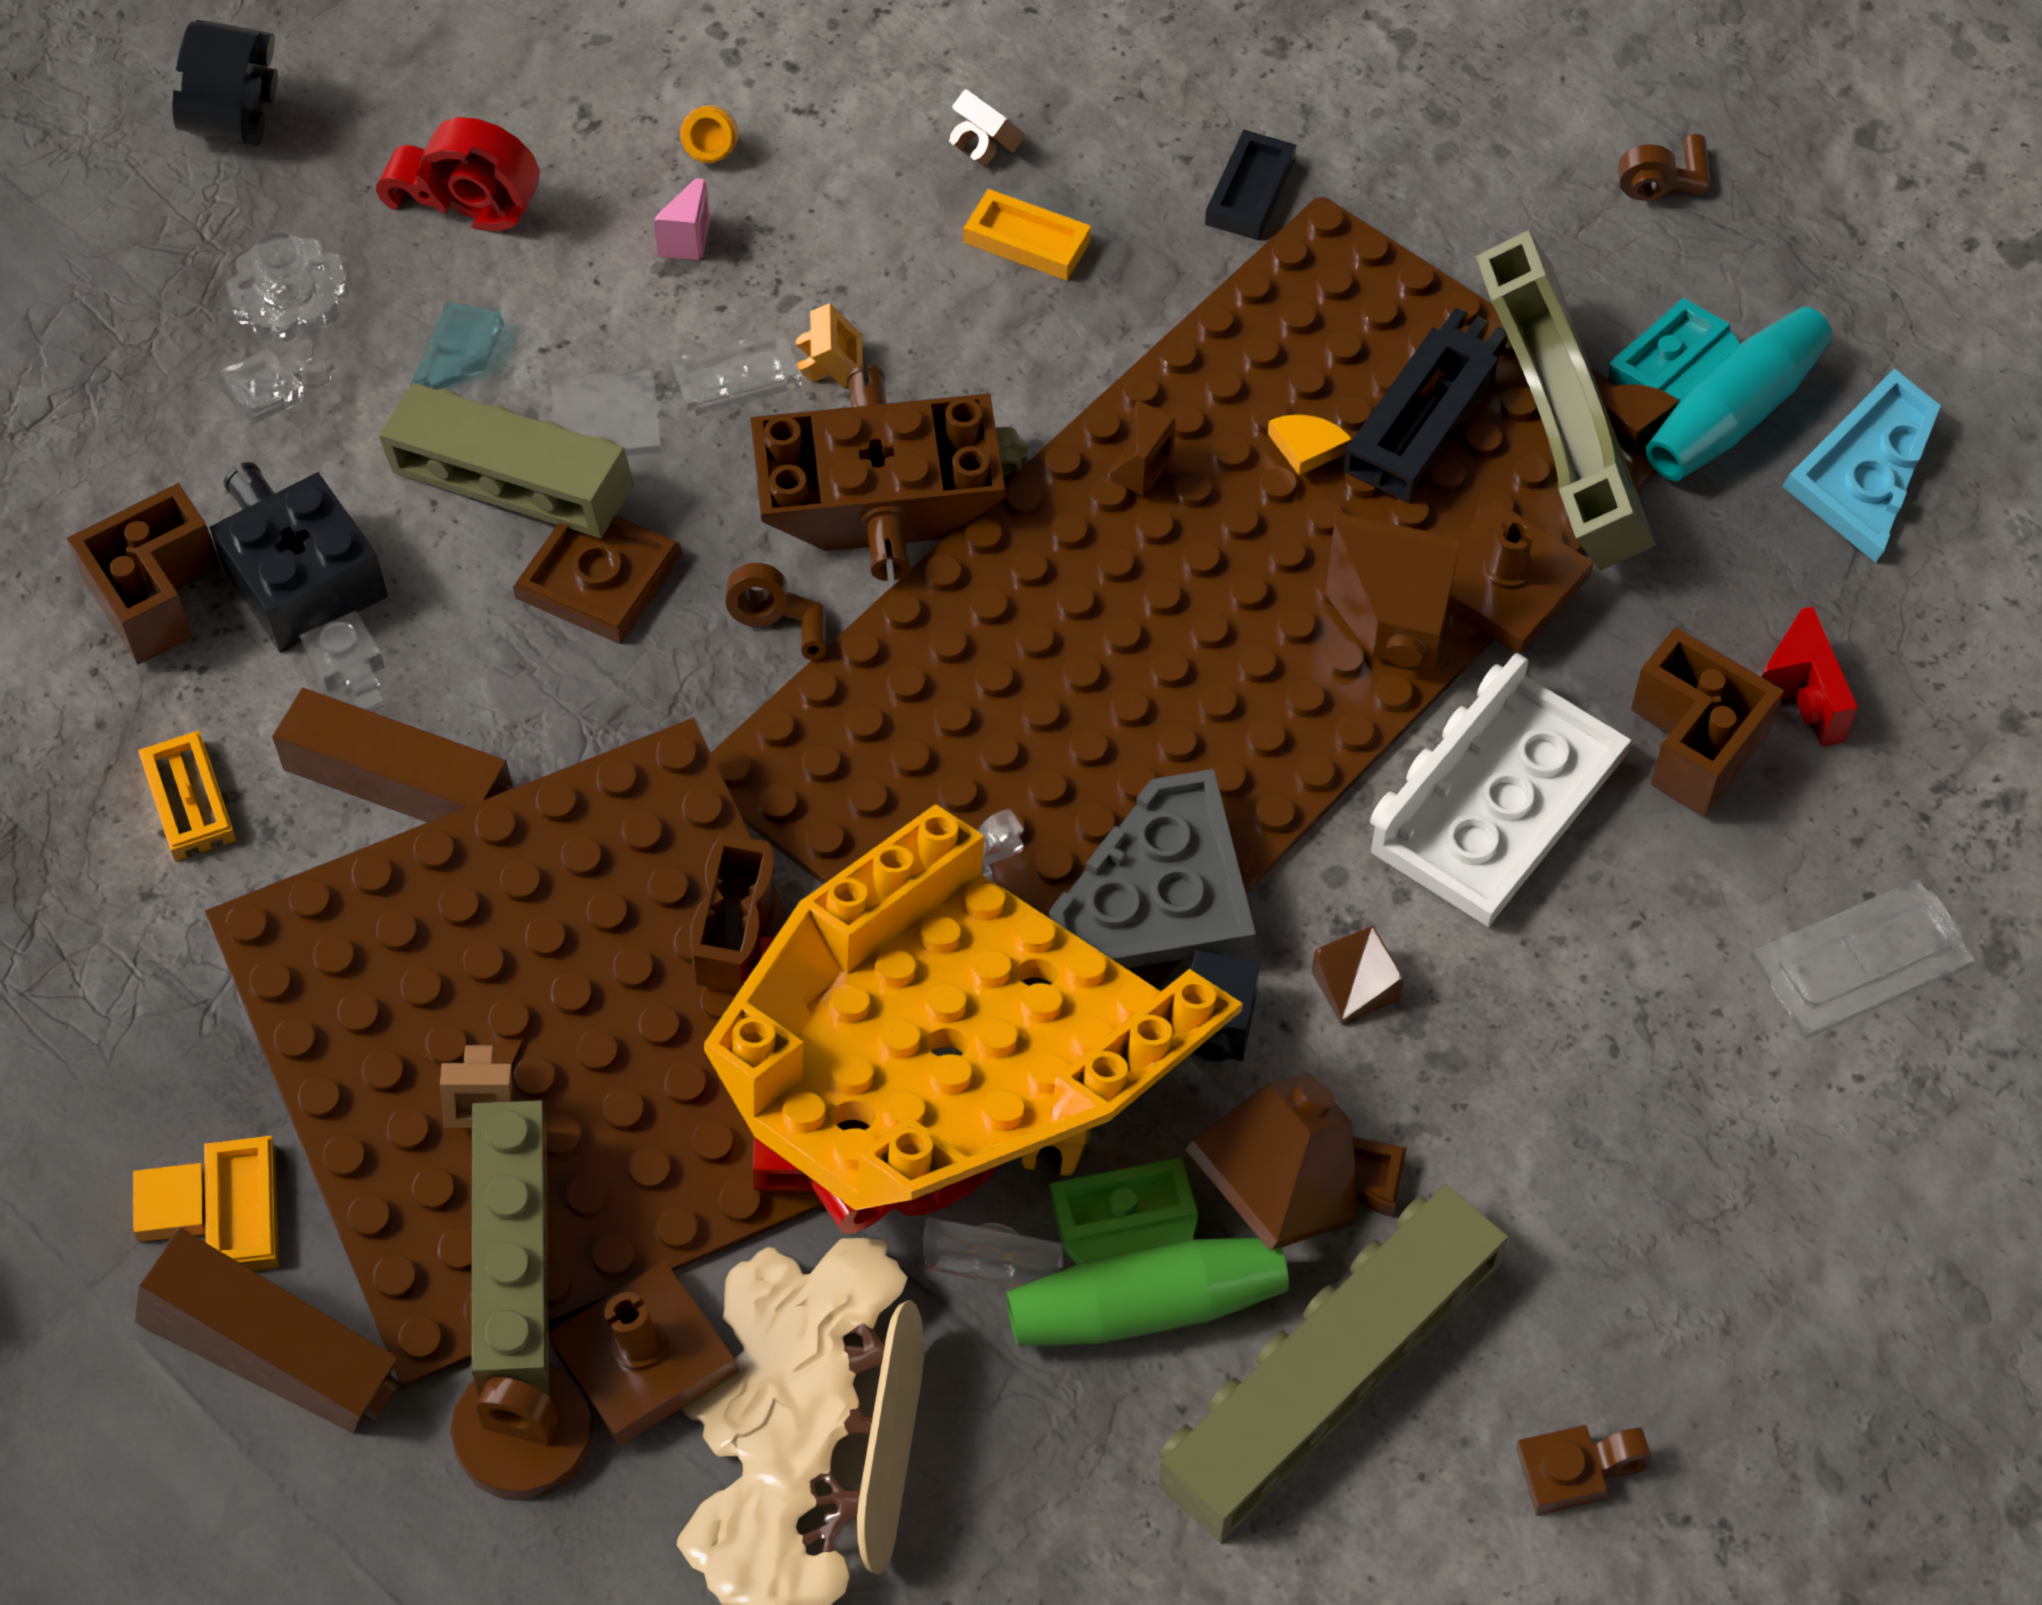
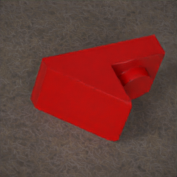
[1761,606,1858,747]

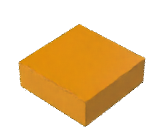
[133,1163,206,1242]

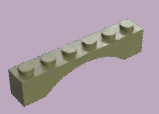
[1475,230,1657,571]

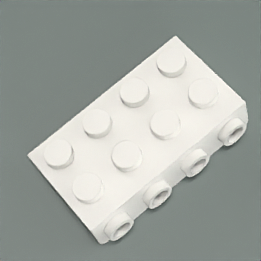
[1370,653,1631,927]

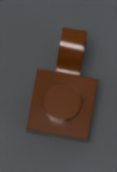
[1516,1425,1651,1516]

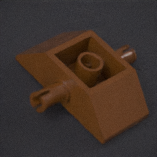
[750,365,1005,581]

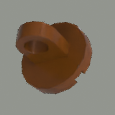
[450,1363,594,1500]

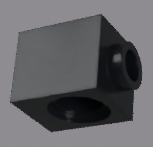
[1191,950,1261,1062]

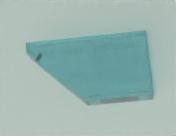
[411,301,504,390]

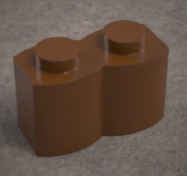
[690,833,774,993]

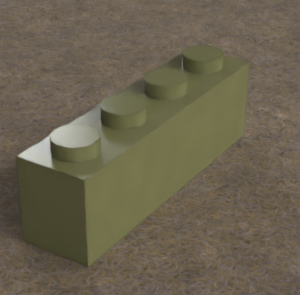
[379,383,634,538]
[472,1101,549,1397]

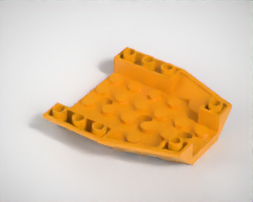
[704,804,1243,1211]

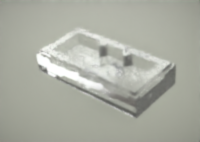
[922,1217,1063,1287]

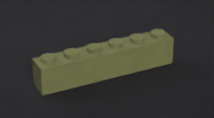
[1159,1183,1508,1544]

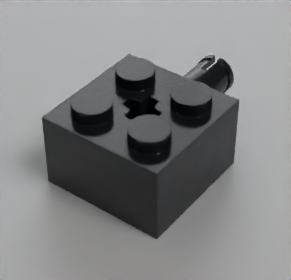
[209,462,388,653]

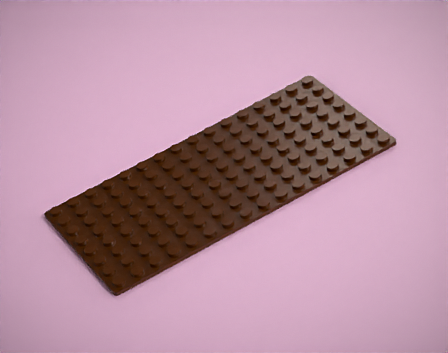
[711,197,1663,988]

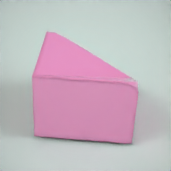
[654,178,711,261]

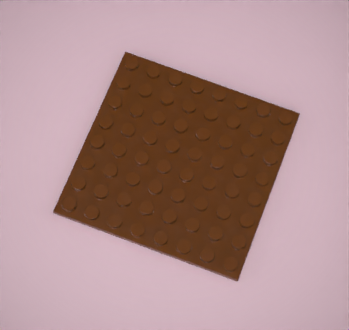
[205,717,870,1388]

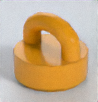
[680,105,739,163]

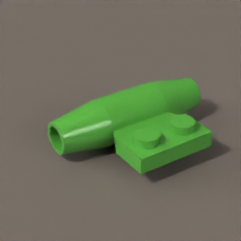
[1006,1157,1289,1347]

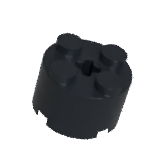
[172,20,278,146]

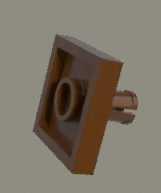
[1449,499,1594,654]
[549,1261,739,1448]

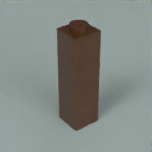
[272,687,513,822]

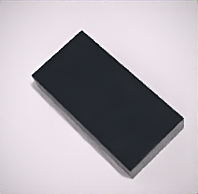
[1205,129,1297,241]

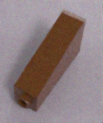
[135,1227,399,1434]

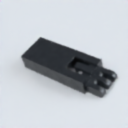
[1343,307,1509,504]

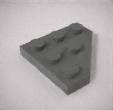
[1049,769,1256,969]

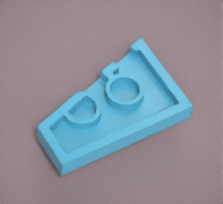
[1782,368,1941,563]

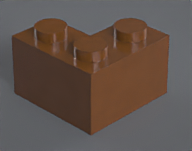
[67,483,221,665]
[1631,627,1784,817]

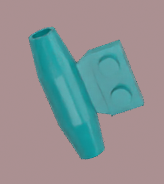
[1608,297,1833,481]

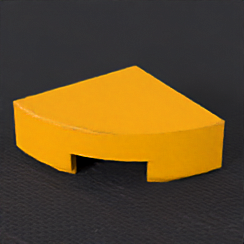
[1268,415,1352,475]

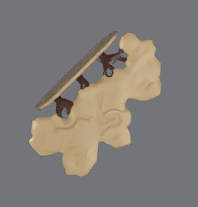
[677,1238,924,1605]

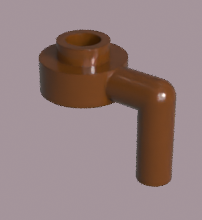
[1618,134,1711,201]
[726,563,826,661]

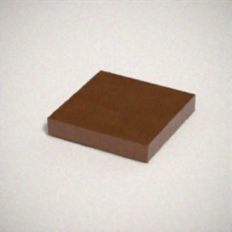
[513,516,682,644]

